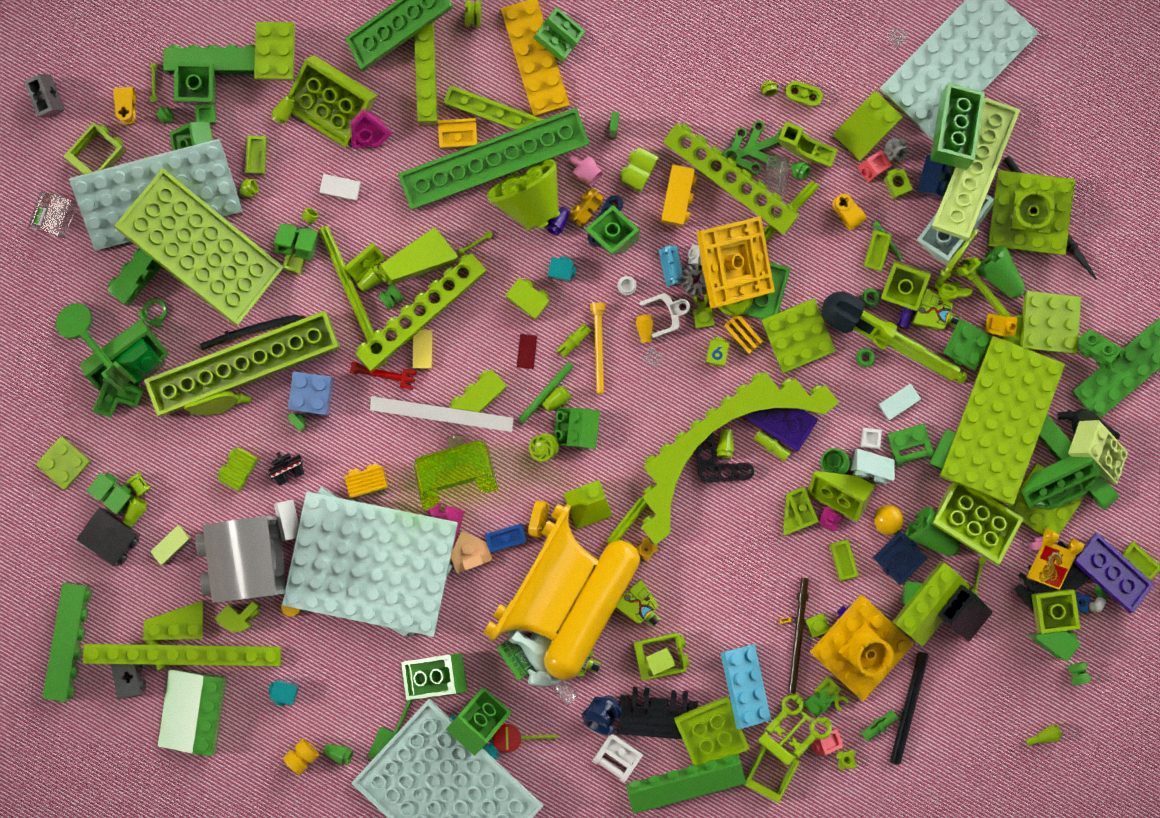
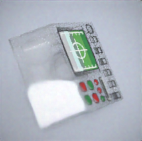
[27,191,77,239]

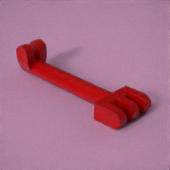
[349,362,417,390]

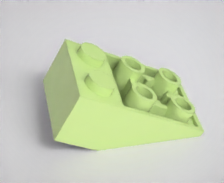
[1068,420,1128,484]

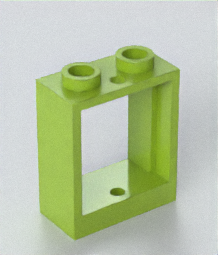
[63,122,126,174]
[633,632,690,681]
[744,745,800,803]

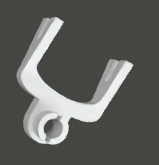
[640,293,691,339]

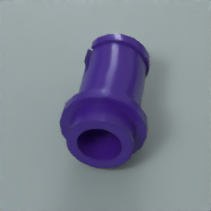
[897,307,916,329]

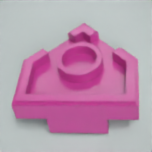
[350,109,392,149]

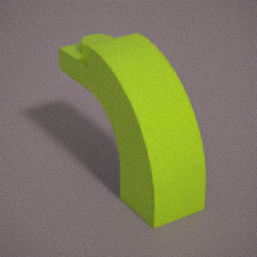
[778,121,838,168]

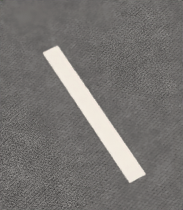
[370,396,513,432]

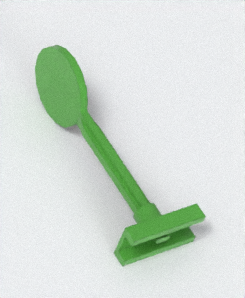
[56,303,137,394]

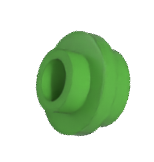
[156,106,174,124]
[861,288,880,308]
[856,348,875,367]

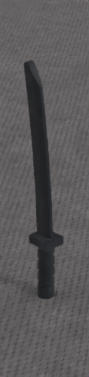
[200,315,305,350]

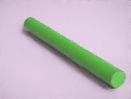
[518,361,574,424]

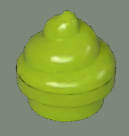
[239,179,259,198]

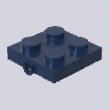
[872,531,928,585]

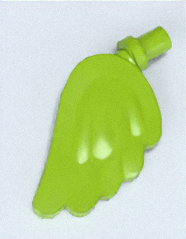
[937,228,979,285]
[184,391,251,416]

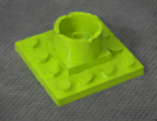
[988,170,1075,256]

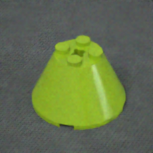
[487,159,560,231]

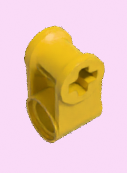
[113,87,136,125]
[832,194,867,231]

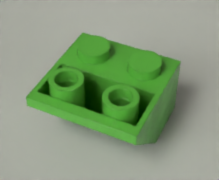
[554,407,600,449]

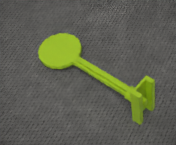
[951,257,1029,350]

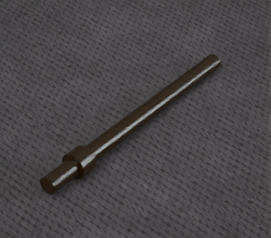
[788,577,809,694]

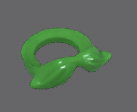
[137,298,167,327]

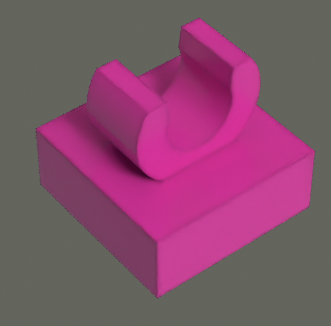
[817,506,843,531]

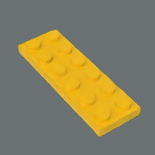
[500,0,570,116]

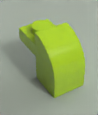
[214,601,261,632]

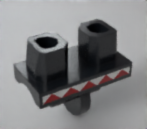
[269,451,304,486]

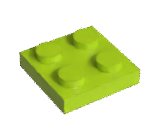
[36,436,91,490]

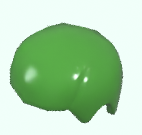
[820,448,850,474]

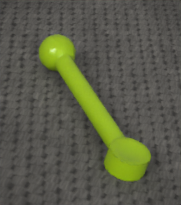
[149,63,158,103]
[457,231,493,255]
[971,557,986,595]

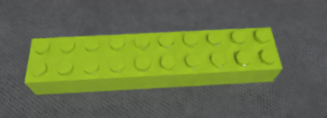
[144,311,341,417]

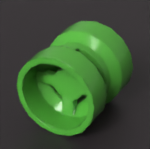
[378,284,404,310]
[1067,662,1091,685]

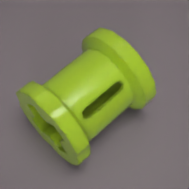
[126,472,151,497]

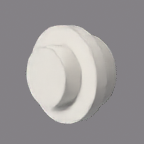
[617,276,637,295]

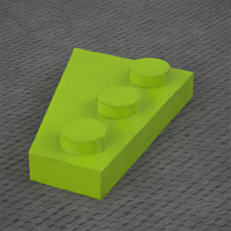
[143,600,203,640]

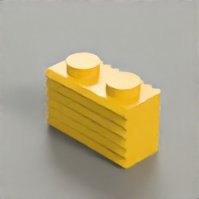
[344,463,389,499]

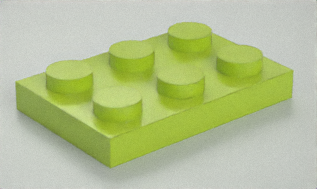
[254,22,295,81]

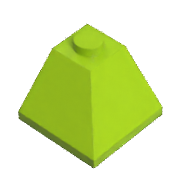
[563,480,612,529]

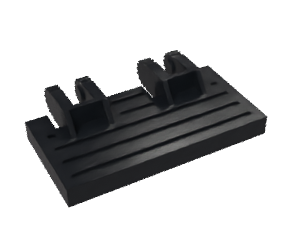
[1014,541,1090,614]
[618,687,698,740]

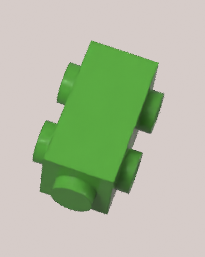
[1078,329,1123,370]

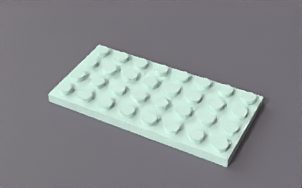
[879,0,1039,141]
[69,138,243,251]

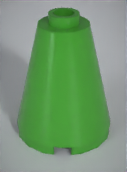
[975,245,1025,298]
[905,506,960,557]

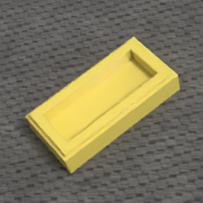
[413,330,433,369]

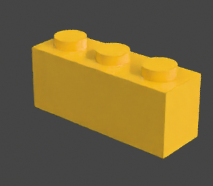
[661,164,697,227]

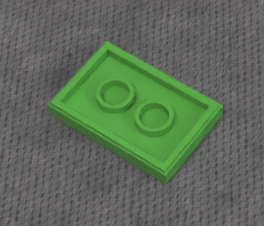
[742,262,791,320]

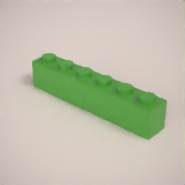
[163,45,255,75]
[42,582,92,702]
[626,754,746,814]

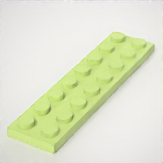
[931,97,1020,241]

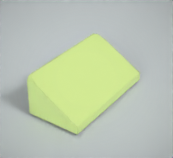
[150,525,192,566]

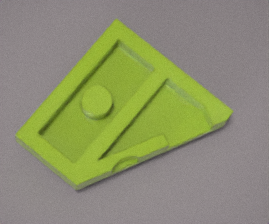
[783,486,819,536]

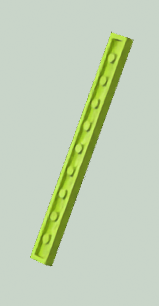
[83,644,281,666]

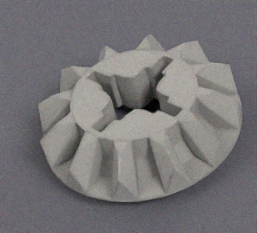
[680,265,707,295]

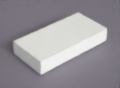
[319,174,361,201]
[274,500,299,541]

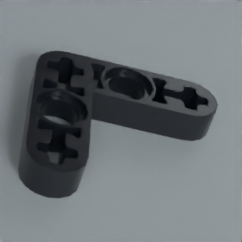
[697,432,754,482]

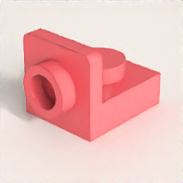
[858,150,892,182]
[811,728,844,756]

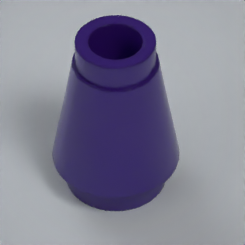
[545,206,570,236]

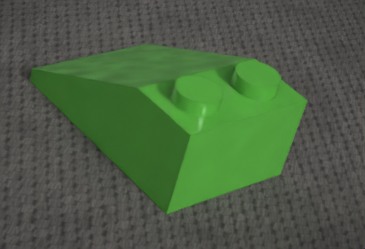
[401,653,467,700]

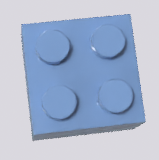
[288,371,334,416]

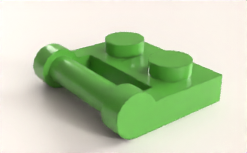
[887,423,934,467]

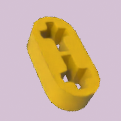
[528,500,549,538]

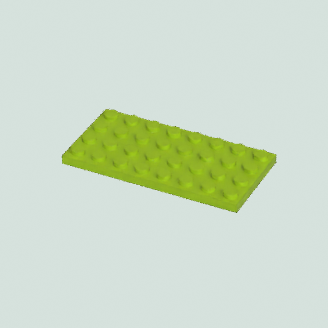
[113,168,284,326]
[939,336,1065,506]

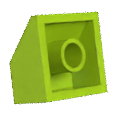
[881,260,931,311]

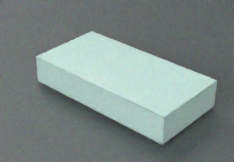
[878,383,921,421]

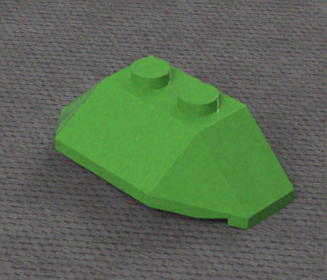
[1021,457,1101,510]

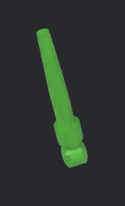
[873,221,903,260]

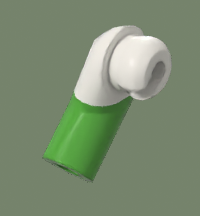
[1089,585,1107,613]

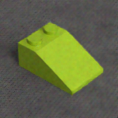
[833,90,902,161]
[807,471,875,522]

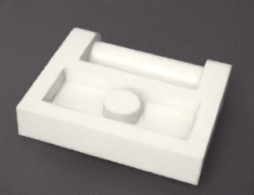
[592,734,643,783]

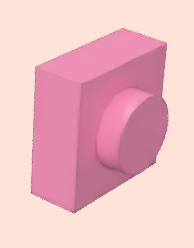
[1028,536,1043,550]

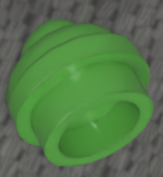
[791,161,811,180]

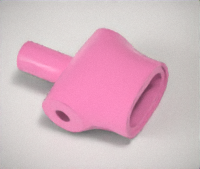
[568,155,603,186]

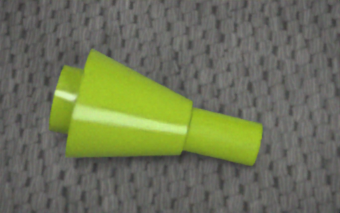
[1026,723,1063,746]

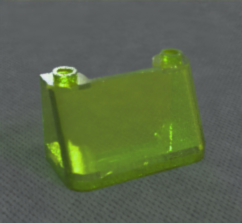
[414,441,499,510]

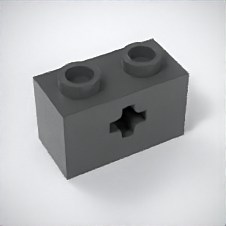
[24,74,65,117]
[111,664,146,699]

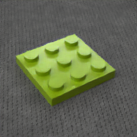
[1020,291,1081,354]
[761,298,836,373]
[1007,463,1086,536]
[674,696,750,765]

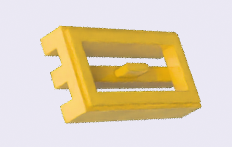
[723,316,763,355]

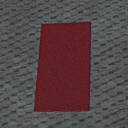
[517,334,537,369]

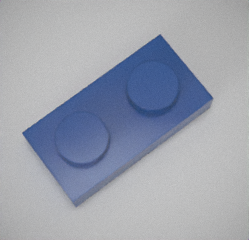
[485,523,527,553]

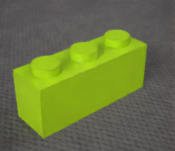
[449,369,507,426]

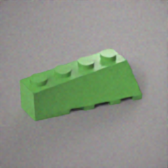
[107,248,162,307]

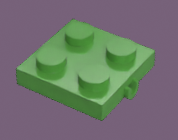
[943,319,991,371]

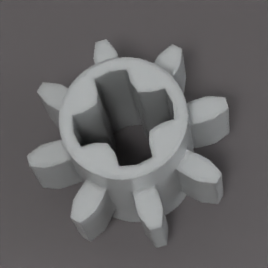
[884,138,909,162]

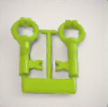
[758,693,832,766]

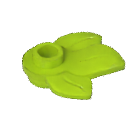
[934,281,973,301]

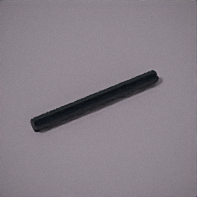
[890,652,929,765]

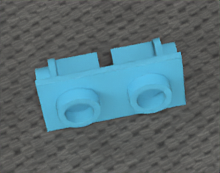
[658,245,682,287]

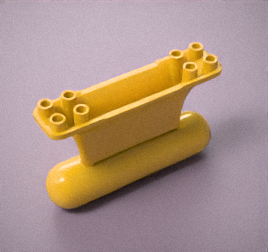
[483,504,640,680]

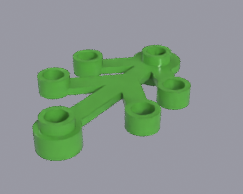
[722,120,783,175]

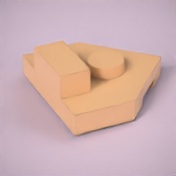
[451,531,493,573]

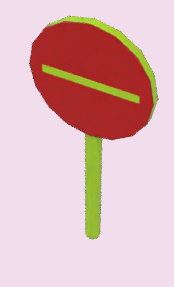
[493,724,558,753]

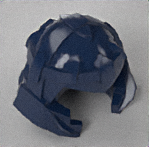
[582,695,622,736]

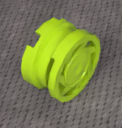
[465,0,482,28]
[529,433,559,462]

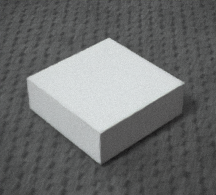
[860,428,882,449]

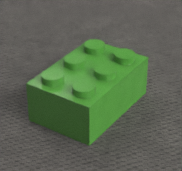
[445,687,512,756]

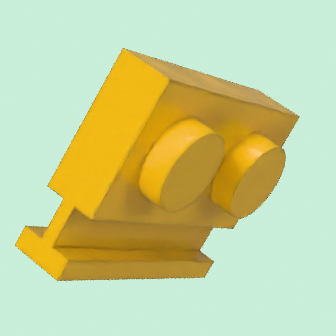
[438,118,478,149]

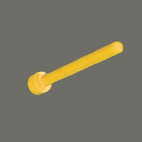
[590,303,605,395]

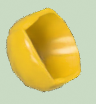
[874,504,903,535]

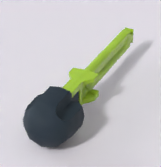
[822,291,967,384]

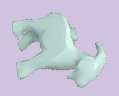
[507,630,561,687]

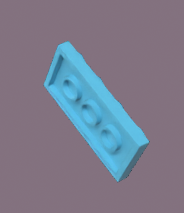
[720,644,771,729]

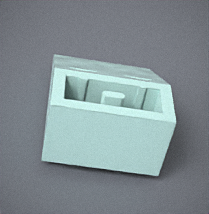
[848,448,895,485]

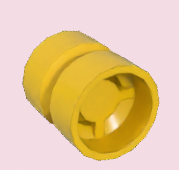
[283,738,320,775]

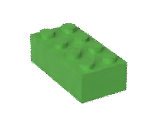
[930,83,985,170]

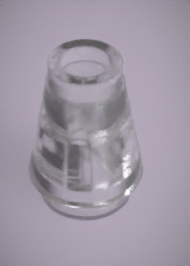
[551,680,578,706]

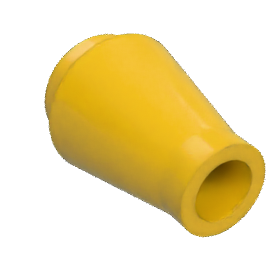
[635,314,654,343]

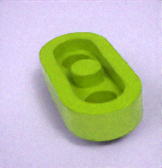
[785,81,823,107]

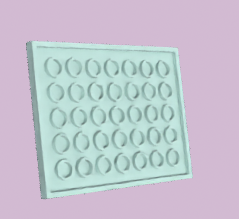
[282,491,458,637]
[351,699,543,818]

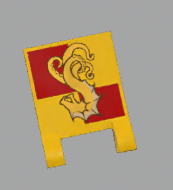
[1027,529,1084,590]

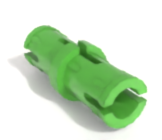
[861,709,899,742]

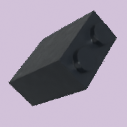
[76,508,140,566]
[938,585,993,642]

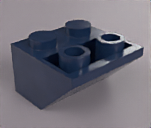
[917,155,956,201]

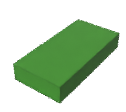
[609,111,620,139]

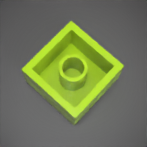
[1031,589,1081,634]

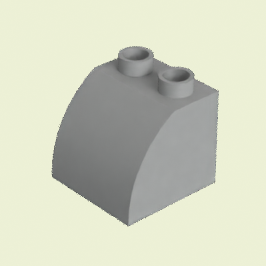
[195,516,287,603]

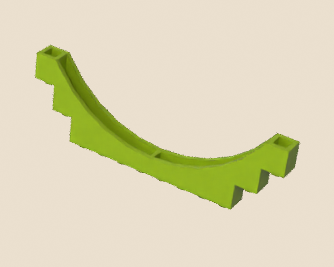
[641,371,839,545]

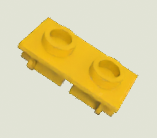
[568,188,604,227]

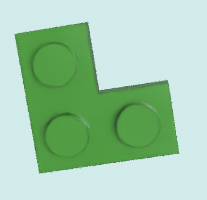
[93,379,143,417]

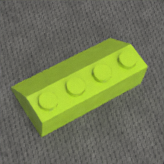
[892,562,971,647]

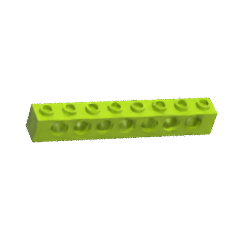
[663,123,800,235]
[355,253,487,373]

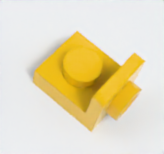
[985,313,1018,336]

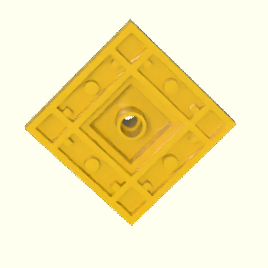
[696,216,775,308]
[810,595,914,701]

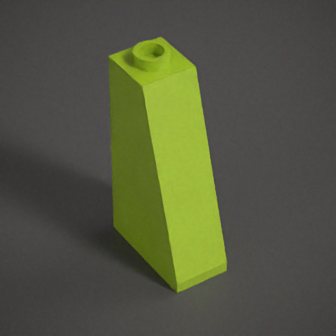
[378,227,458,285]

